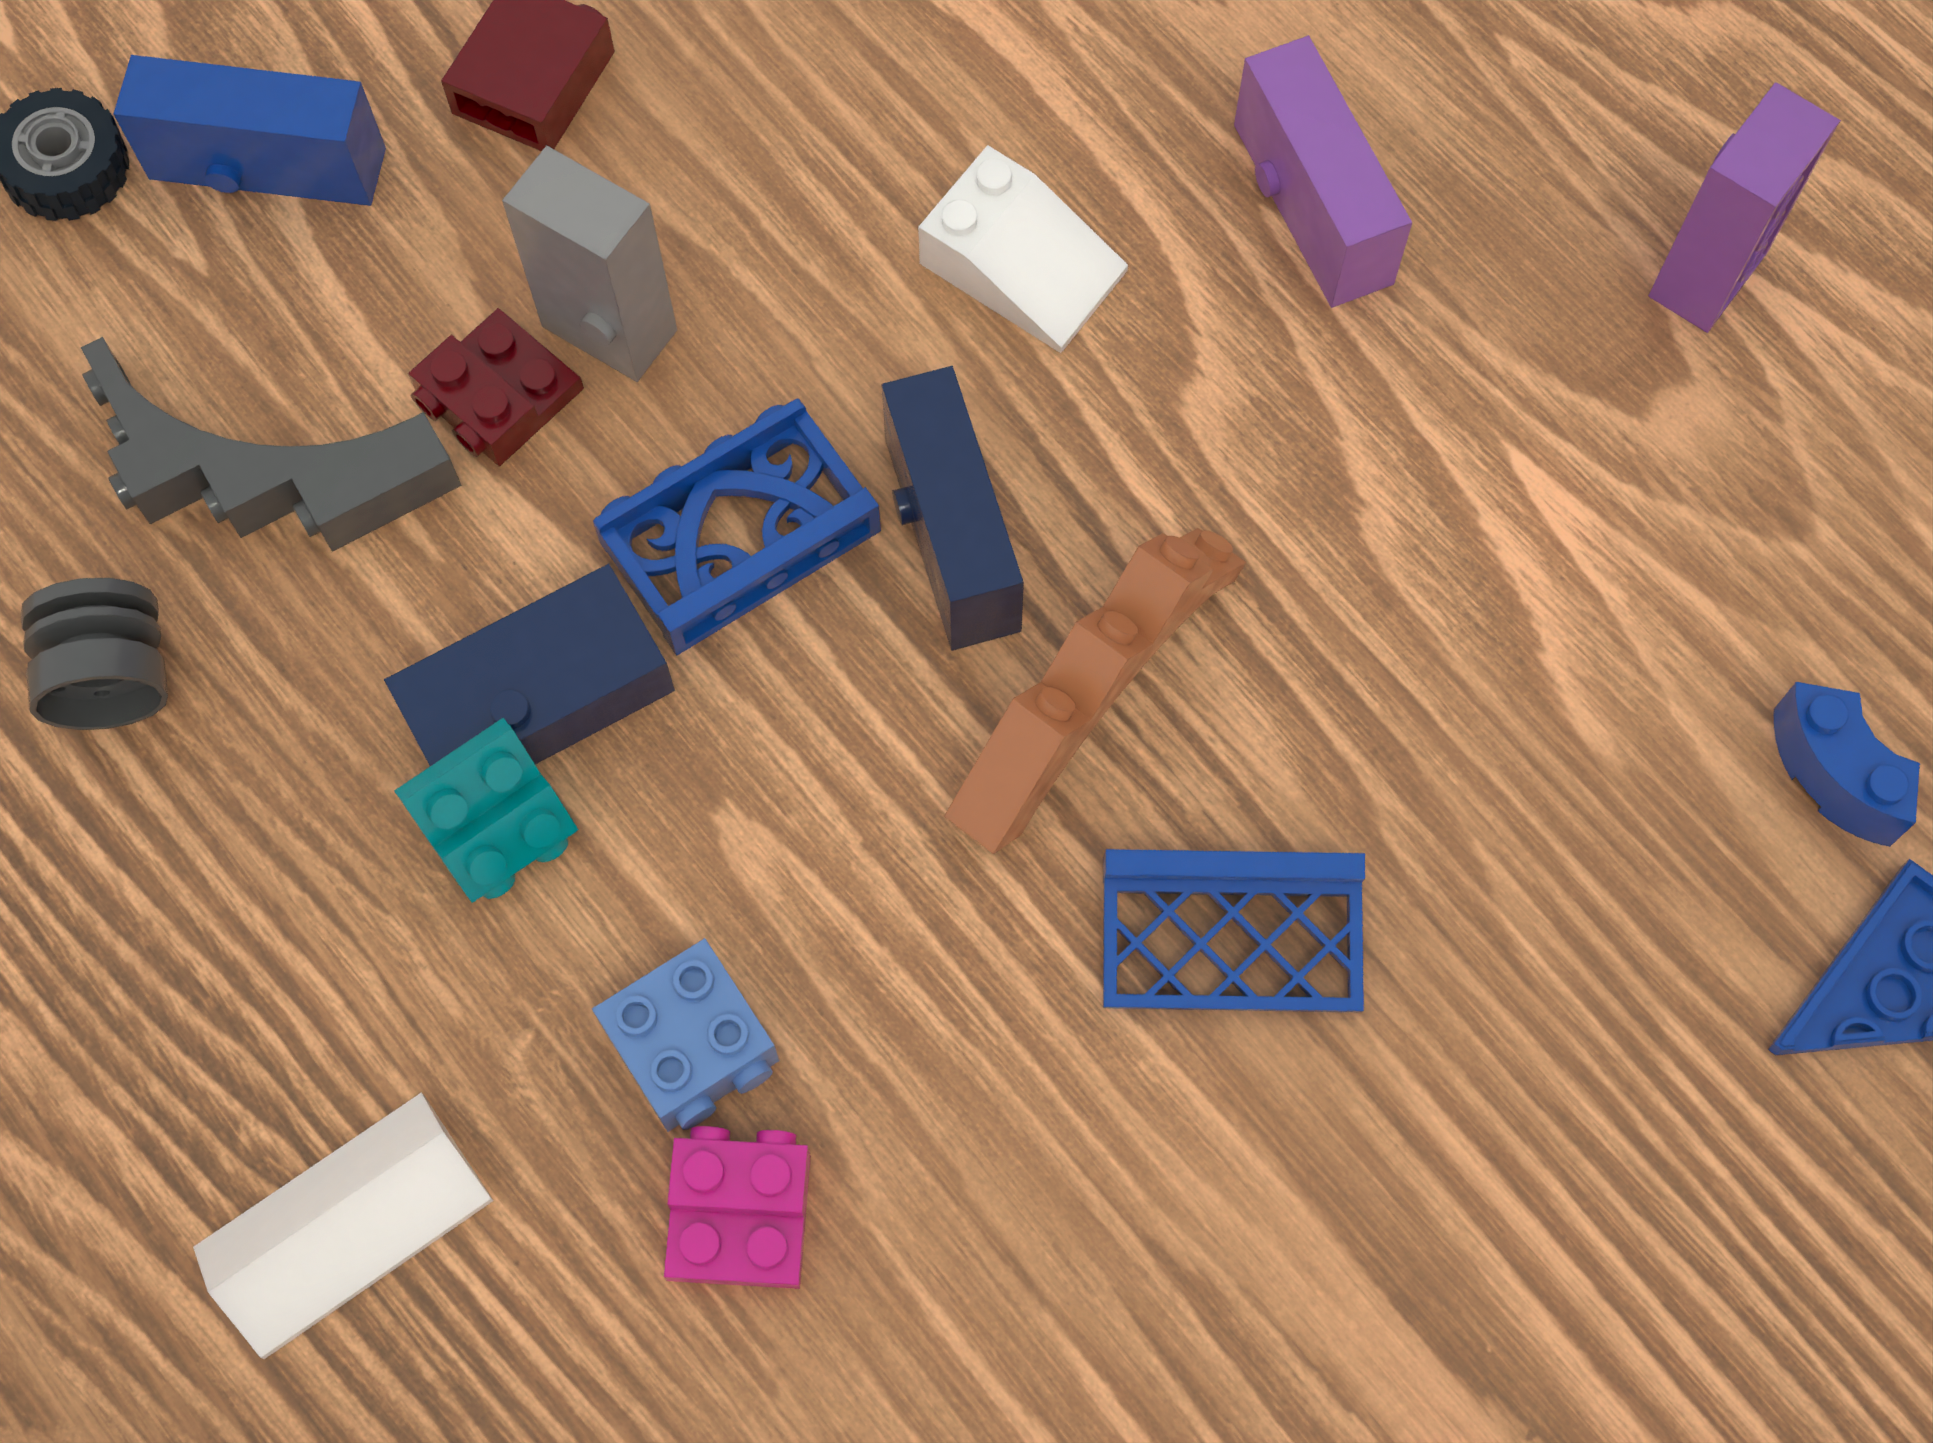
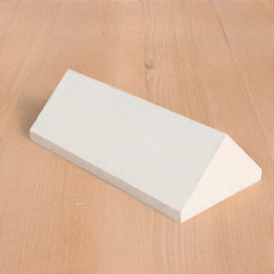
[193,1092,493,1359]

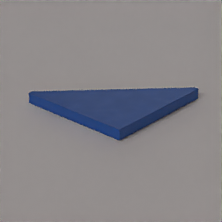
[1768,859,1933,1055]

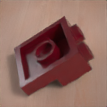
[408,308,584,467]

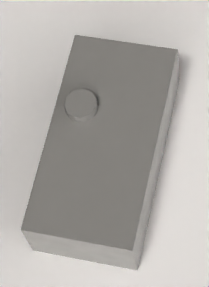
[502,146,677,382]

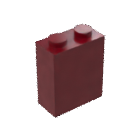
[441,0,615,151]

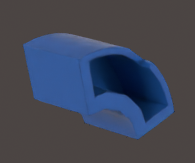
[1774,682,1920,847]

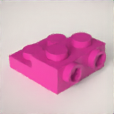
[664,1126,811,1289]

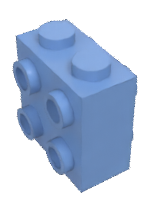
[592,938,779,1132]

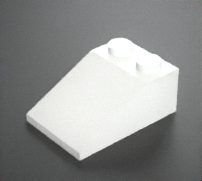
[918,145,1128,353]

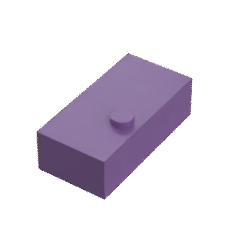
[1234,35,1412,308]
[1648,82,1841,333]

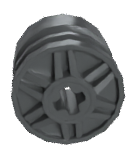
[21,578,168,730]

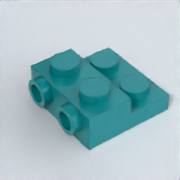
[394,718,579,903]

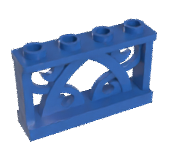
[593,398,881,656]

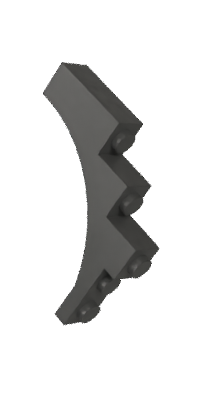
[81,337,462,552]

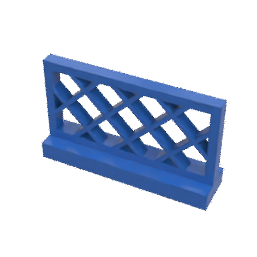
[1103,849,1365,1012]

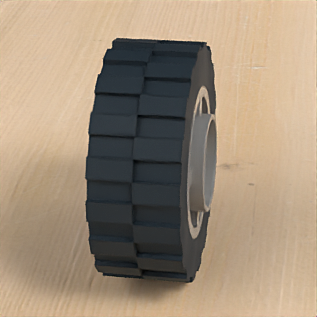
[0,88,129,221]

